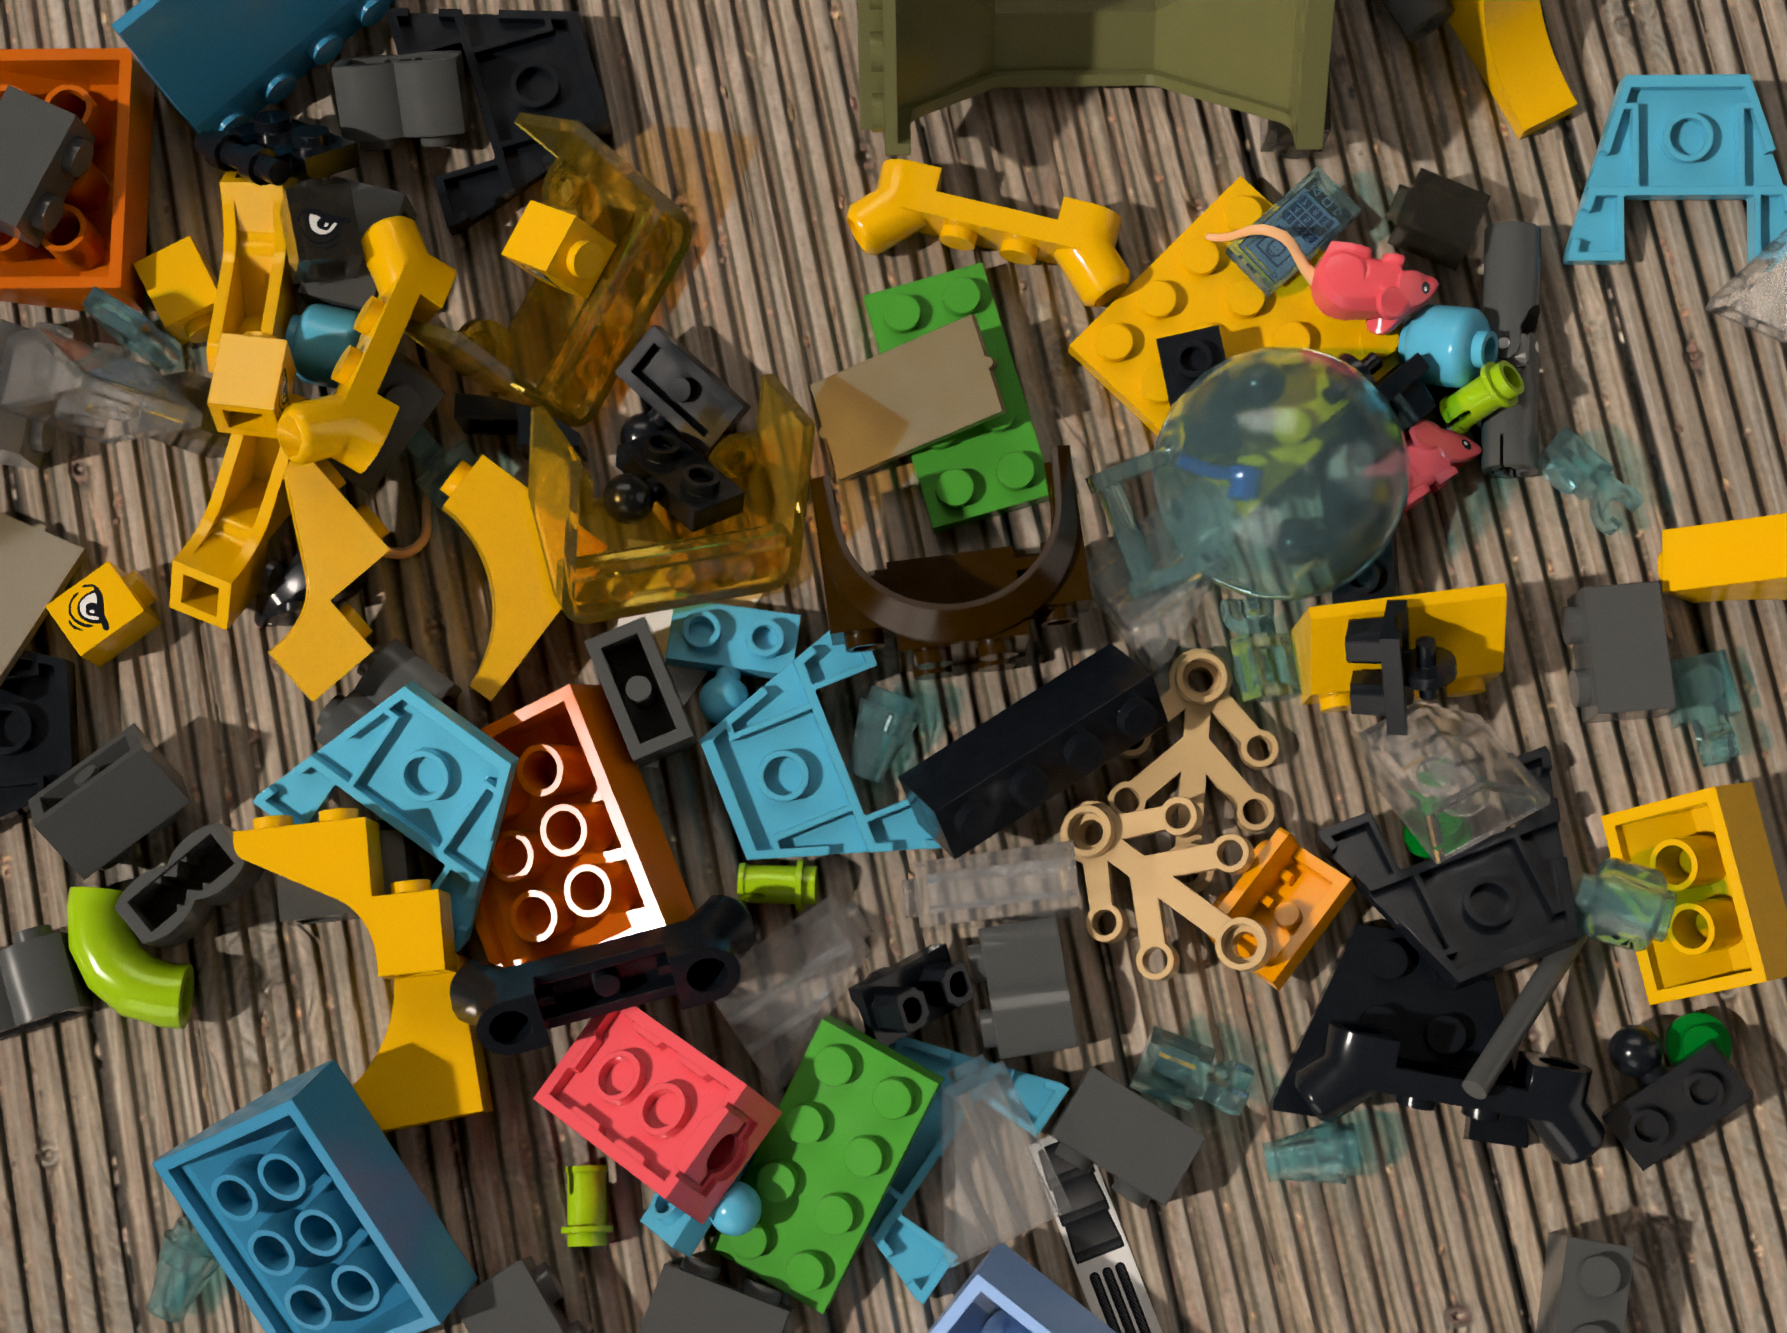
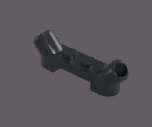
[450,894,756,1055]
[1295,1020,1605,1165]

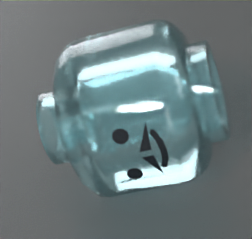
[1574,857,1677,952]

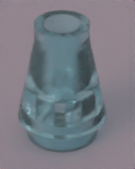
[847,684,920,784]
[1263,1121,1363,1184]
[146,1217,220,1323]

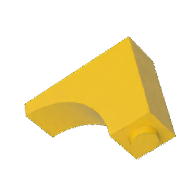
[1448,0,1578,140]
[440,454,607,702]
[1657,513,1787,603]
[353,954,494,1133]

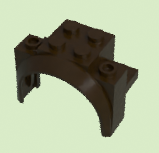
[810,445,1092,680]

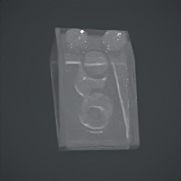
[0,322,203,444]

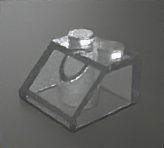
[1359,703,1551,865]

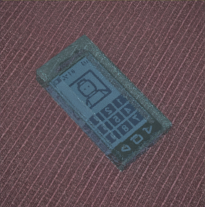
[1225,166,1362,297]
[82,286,183,372]

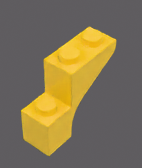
[206,170,303,373]
[169,393,310,631]
[267,459,390,702]
[232,808,457,980]

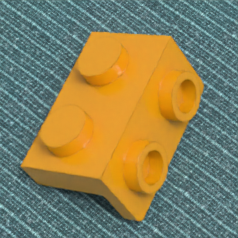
[1206,827,1357,991]

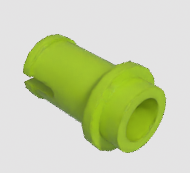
[1439,360,1525,434]
[737,859,818,911]
[561,1165,613,1247]

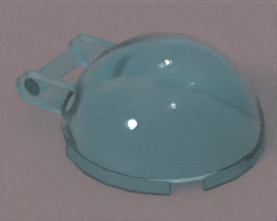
[1085,347,1410,602]

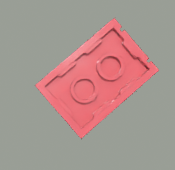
[533,1006,783,1224]

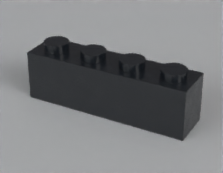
[898,643,1169,860]

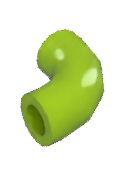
[67,886,195,1029]

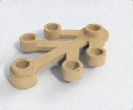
[1106,648,1279,893]
[1060,796,1273,982]

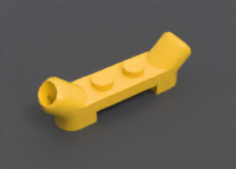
[846,159,1131,308]
[276,215,456,474]

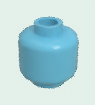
[285,303,361,389]
[1398,304,1499,388]

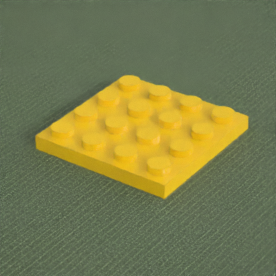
[1068,176,1404,521]

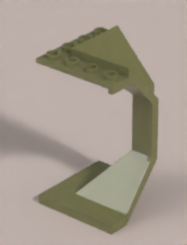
[857,0,1335,156]

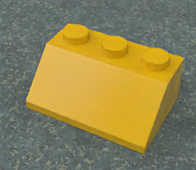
[1290,583,1507,713]
[1600,782,1787,1005]

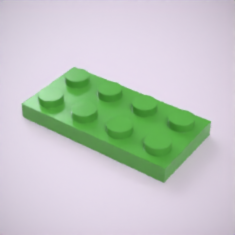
[863,262,1049,534]
[709,1014,945,1314]

